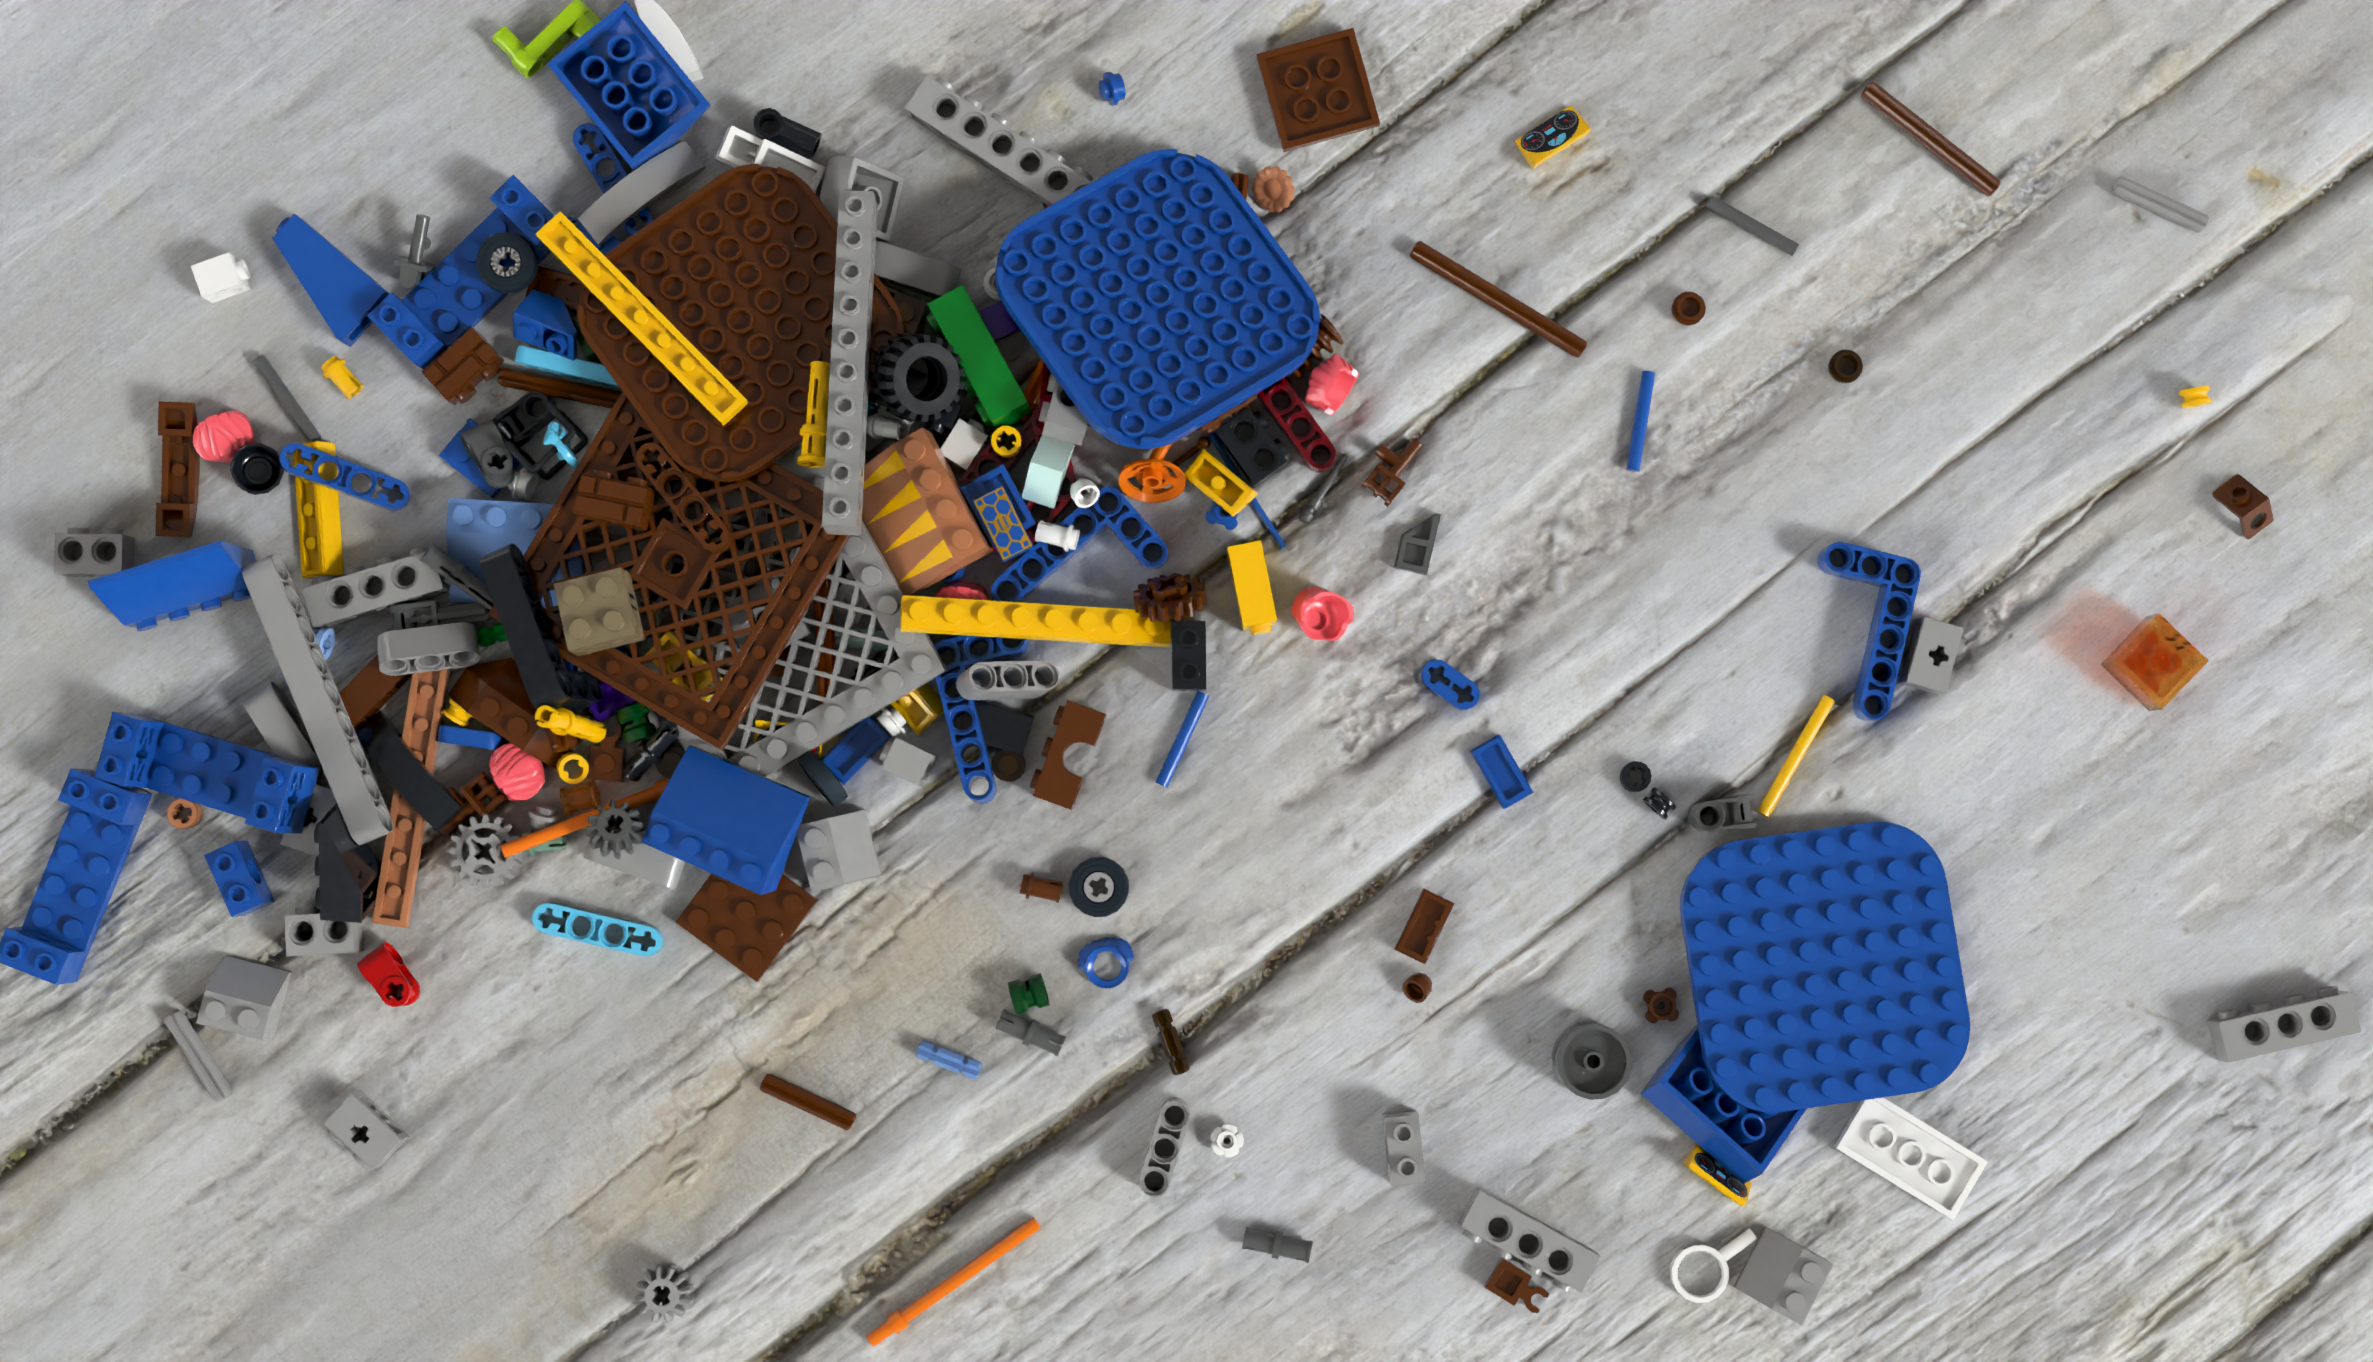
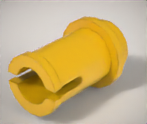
[321,356,364,399]

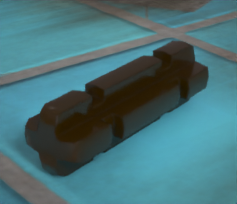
[1152,1009,1190,1075]

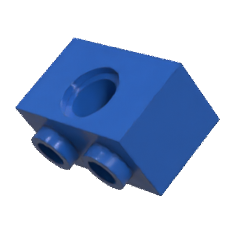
[204,841,275,917]

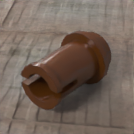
[1019,872,1064,903]

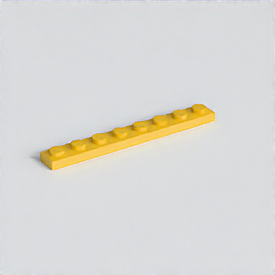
[535,211,748,426]
[900,595,1171,647]

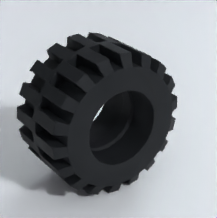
[870,333,965,422]

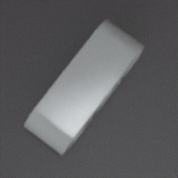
[874,240,962,299]
[377,622,480,676]
[956,660,1059,700]
[243,682,321,767]
[583,829,685,889]
[1139,1098,1190,1197]

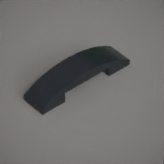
[356,711,463,831]

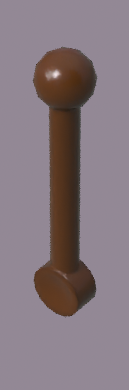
[1166,436,1211,473]

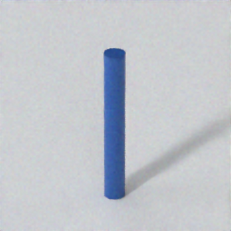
[1626,371,1656,472]
[1155,691,1209,788]

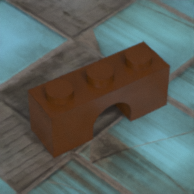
[1030,700,1107,810]

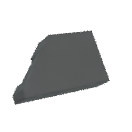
[1394,513,1441,576]

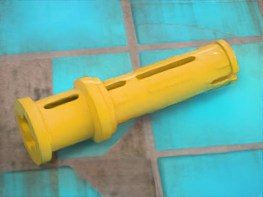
[797,361,830,468]

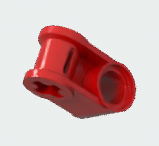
[357,942,420,1007]

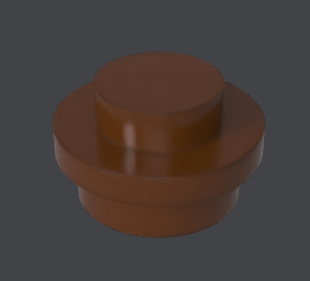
[1671,292,1706,326]

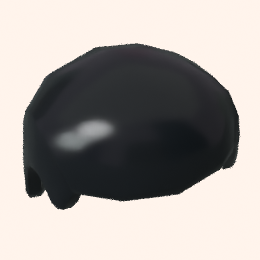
[230,443,284,495]

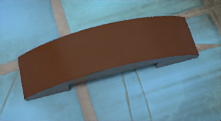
[156,401,200,538]

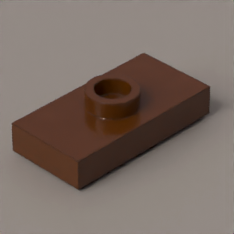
[525,266,582,312]
[1394,888,1455,964]

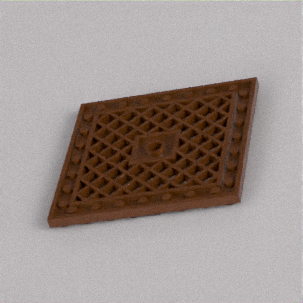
[488,391,863,751]

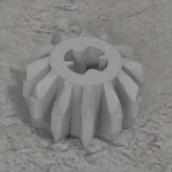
[635,1264,694,1323]

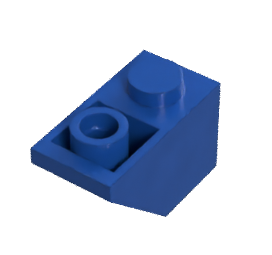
[513,289,577,361]

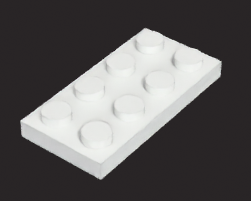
[1834,1098,1988,1220]

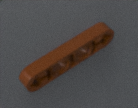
[636,442,732,554]

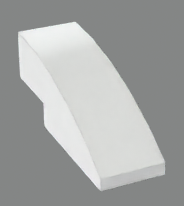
[634,0,704,82]
[715,126,826,193]

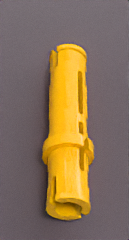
[535,705,606,743]

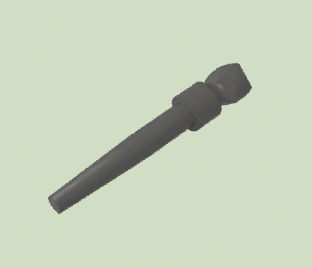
[1298,454,1348,523]

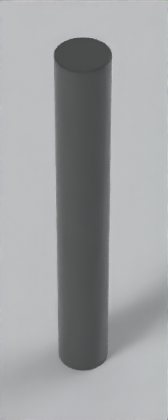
[1705,195,1799,256]
[253,355,321,442]

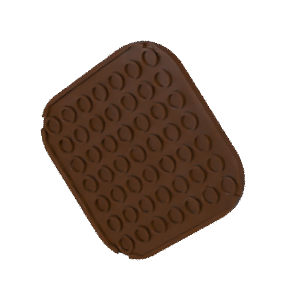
[577,164,904,482]

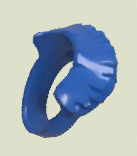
[1077,937,1134,988]

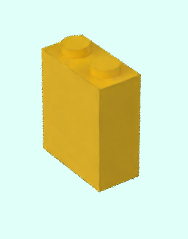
[1227,540,1277,636]

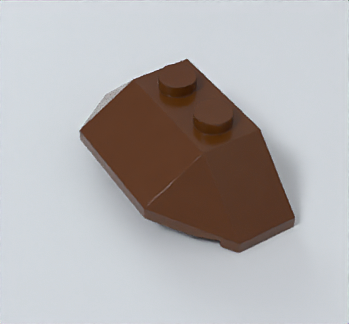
[448,658,579,770]

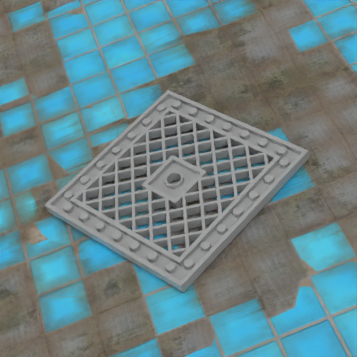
[584,443,948,777]

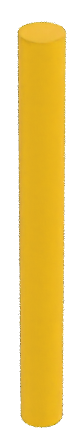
[1757,695,1835,818]

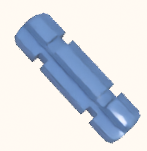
[916,1041,982,1079]

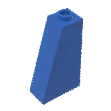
[272,213,390,347]

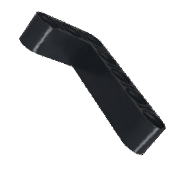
[480,543,603,713]

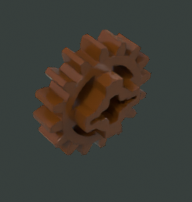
[1133,573,1207,623]

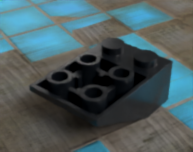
[314,803,380,923]

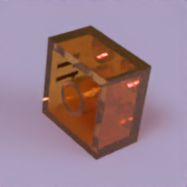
[2100,613,2209,711]

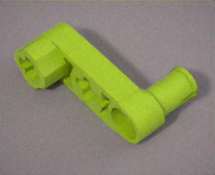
[492,0,601,79]

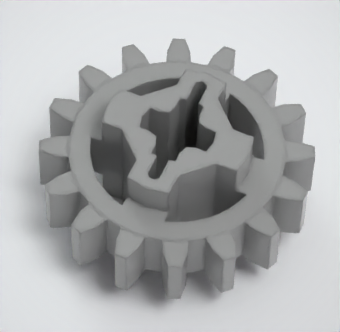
[448,814,524,888]

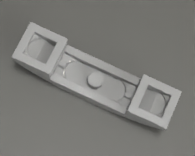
[578,141,706,246]

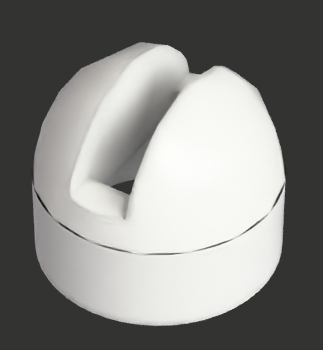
[1070,478,1100,508]

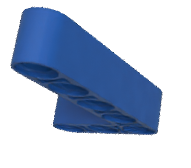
[991,486,1168,602]
[1818,542,1921,721]
[934,635,1029,804]

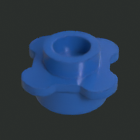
[1206,500,1238,530]

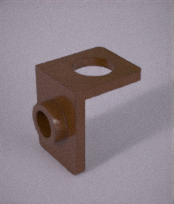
[2213,474,2274,539]

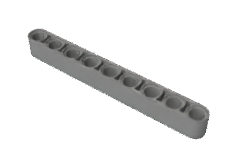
[242,553,393,845]

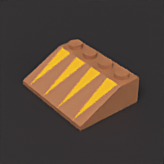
[862,427,994,596]

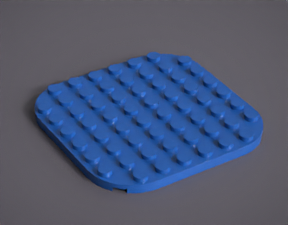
[995,149,1320,449]
[1680,822,1970,1113]

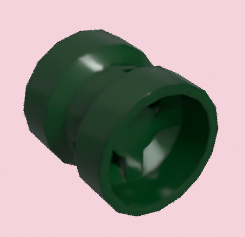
[615,703,656,745]
[1008,973,1050,1015]

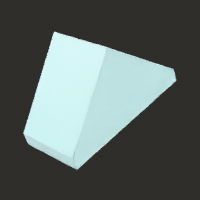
[1022,435,1075,509]

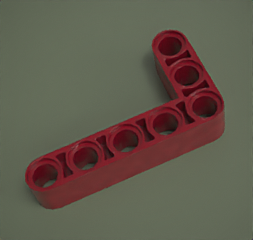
[1256,378,1336,473]

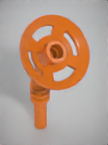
[1118,444,1186,503]

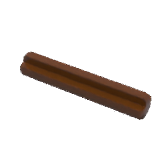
[760,1074,856,1130]

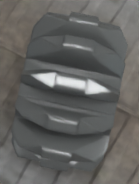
[585,800,645,859]

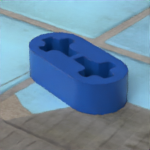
[1421,660,1480,710]
[437,725,503,750]

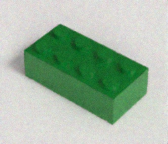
[926,285,1033,430]

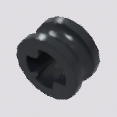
[1620,761,1652,792]
[1643,787,1677,820]

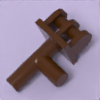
[1361,439,1423,507]
[440,772,506,836]

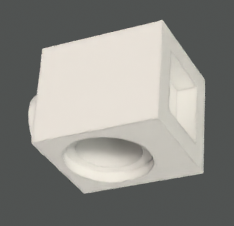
[191,252,251,303]
[940,418,990,472]

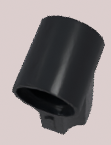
[753,108,822,160]

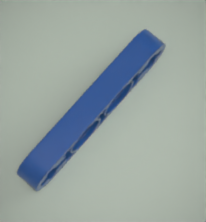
[573,123,655,236]
[279,443,410,511]

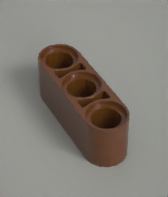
[339,654,412,732]

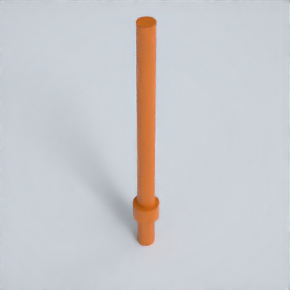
[500,778,669,858]
[866,1217,1041,1347]

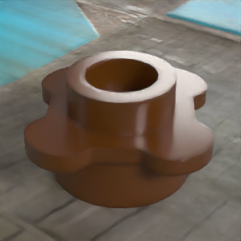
[1643,988,1679,1023]

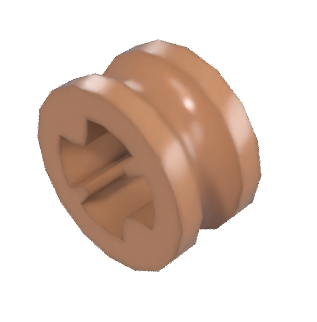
[167,799,203,829]

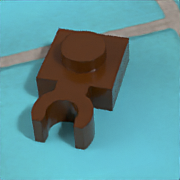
[587,723,626,782]
[1484,1257,1549,1313]

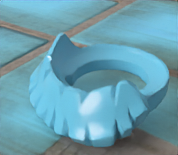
[543,421,580,470]

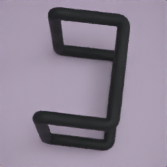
[504,402,588,480]

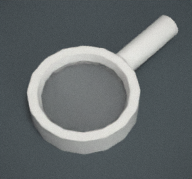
[1670,1228,1757,1303]

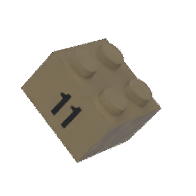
[554,567,645,656]

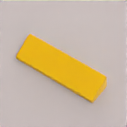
[293,441,344,579]

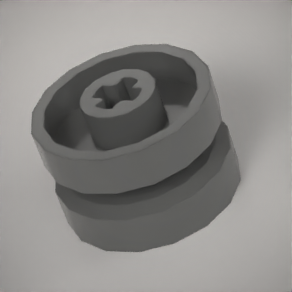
[1552,1021,1632,1100]

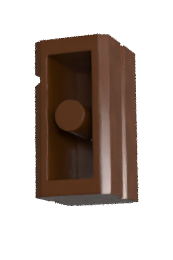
[422,327,505,405]
[573,470,655,531]

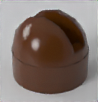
[1402,972,1432,1003]

